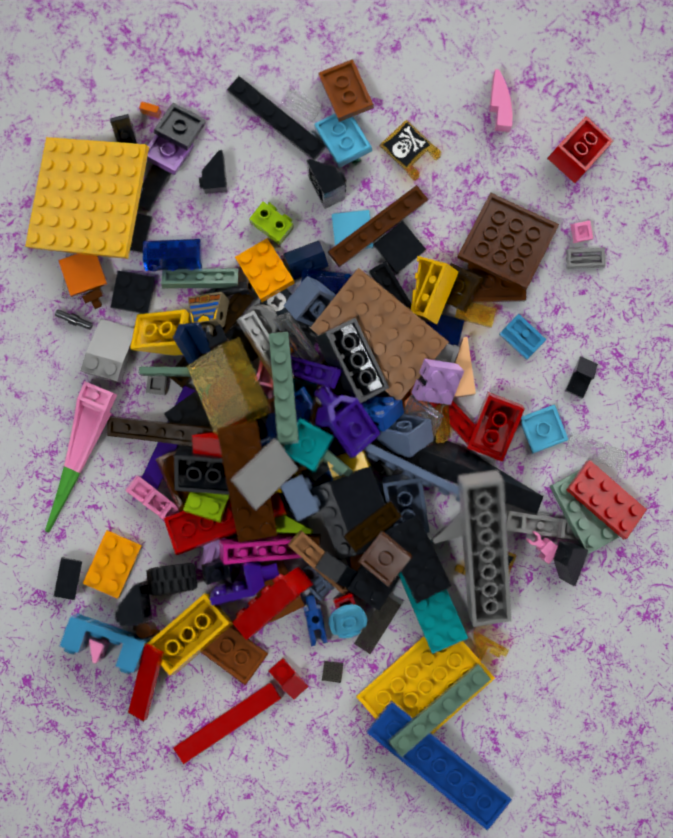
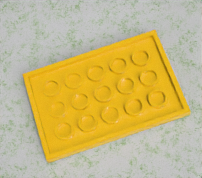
[356,636,495,734]

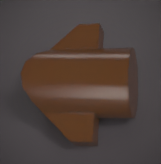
[133,622,160,638]

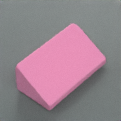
[89,637,110,663]

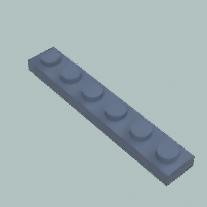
[365,444,460,502]

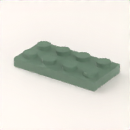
[549,470,619,555]

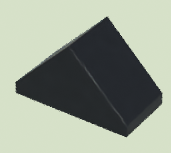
[315,551,357,588]

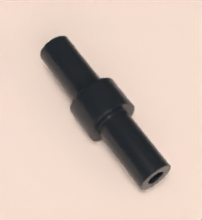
[55,309,93,330]

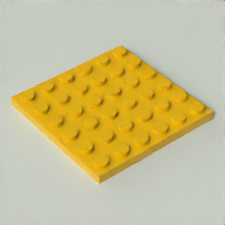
[25,137,149,259]

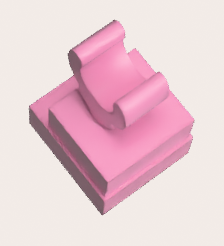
[526,531,558,564]

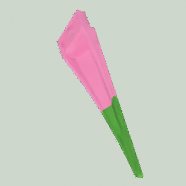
[45,381,117,533]

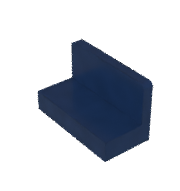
[284,241,329,280]
[173,322,212,365]

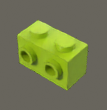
[249,201,294,245]

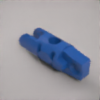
[303,595,328,646]

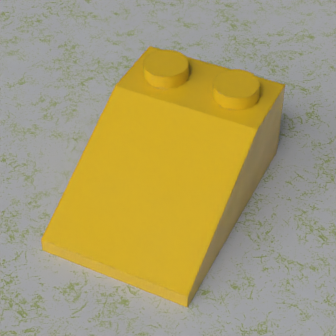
[130,310,191,356]

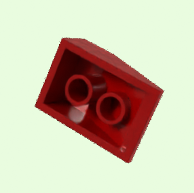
[547,116,613,183]
[467,391,525,462]

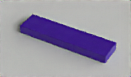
[291,356,341,389]

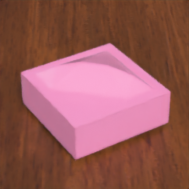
[570,221,593,243]

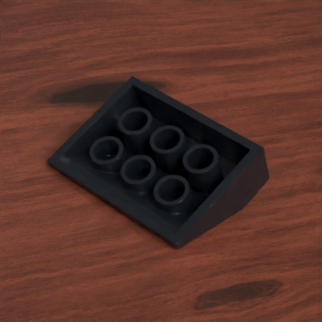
[311,466,393,560]

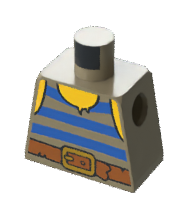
[188,292,229,337]

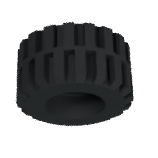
[146,563,198,596]

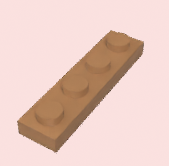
[287,530,348,595]

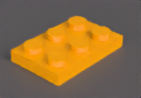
[235,238,295,302]
[82,530,142,599]

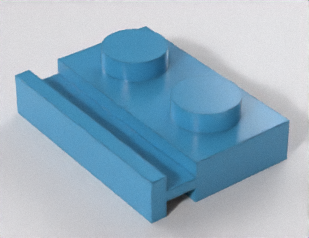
[499,313,546,360]

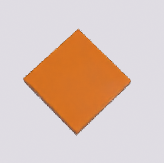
[58,254,107,297]

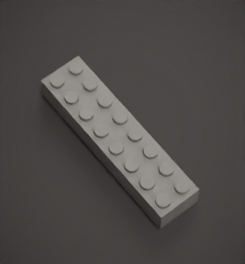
[458,470,512,627]

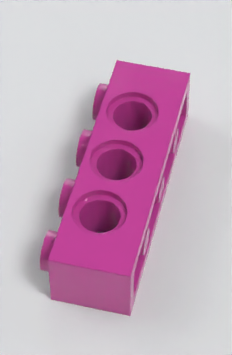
[219,533,301,564]

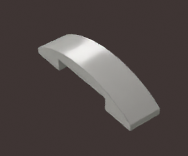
[506,511,577,540]

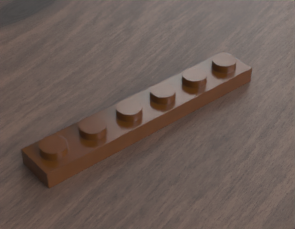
[328,185,428,268]

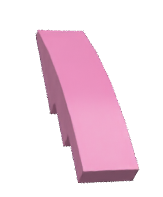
[126,475,184,520]

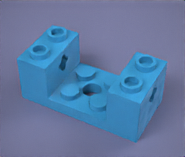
[59,613,150,674]

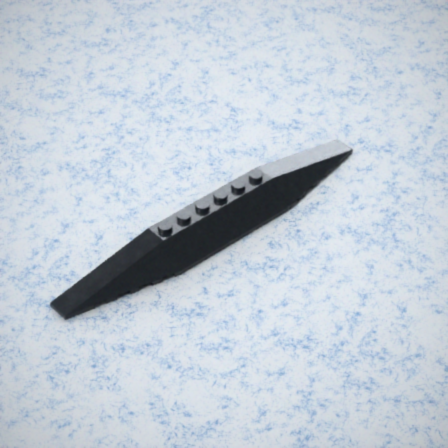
[337,435,543,514]

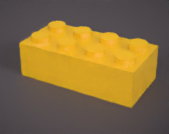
[147,593,233,676]

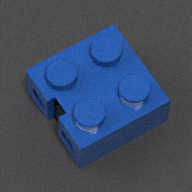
[361,395,404,432]

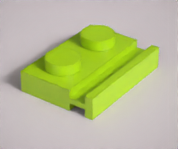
[183,492,230,523]

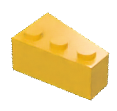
[411,256,459,325]

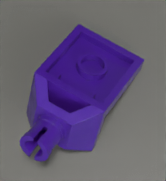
[314,385,381,458]
[210,562,279,606]

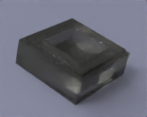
[322,660,343,683]

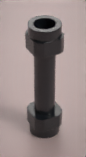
[206,281,252,296]

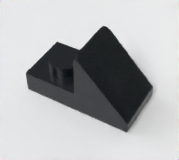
[110,114,138,144]
[565,356,598,399]
[201,559,241,585]

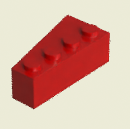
[232,566,313,640]

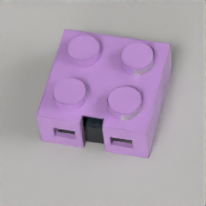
[411,359,464,405]

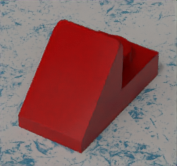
[268,658,309,700]

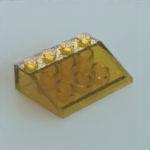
[187,337,270,435]

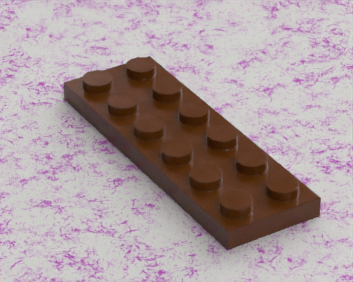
[217,421,277,543]

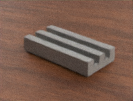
[566,248,606,269]

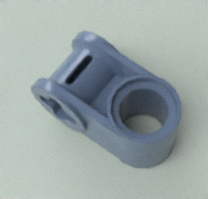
[302,565,335,601]

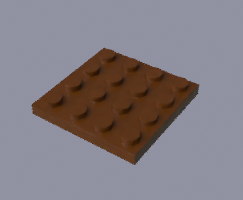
[457,192,559,291]

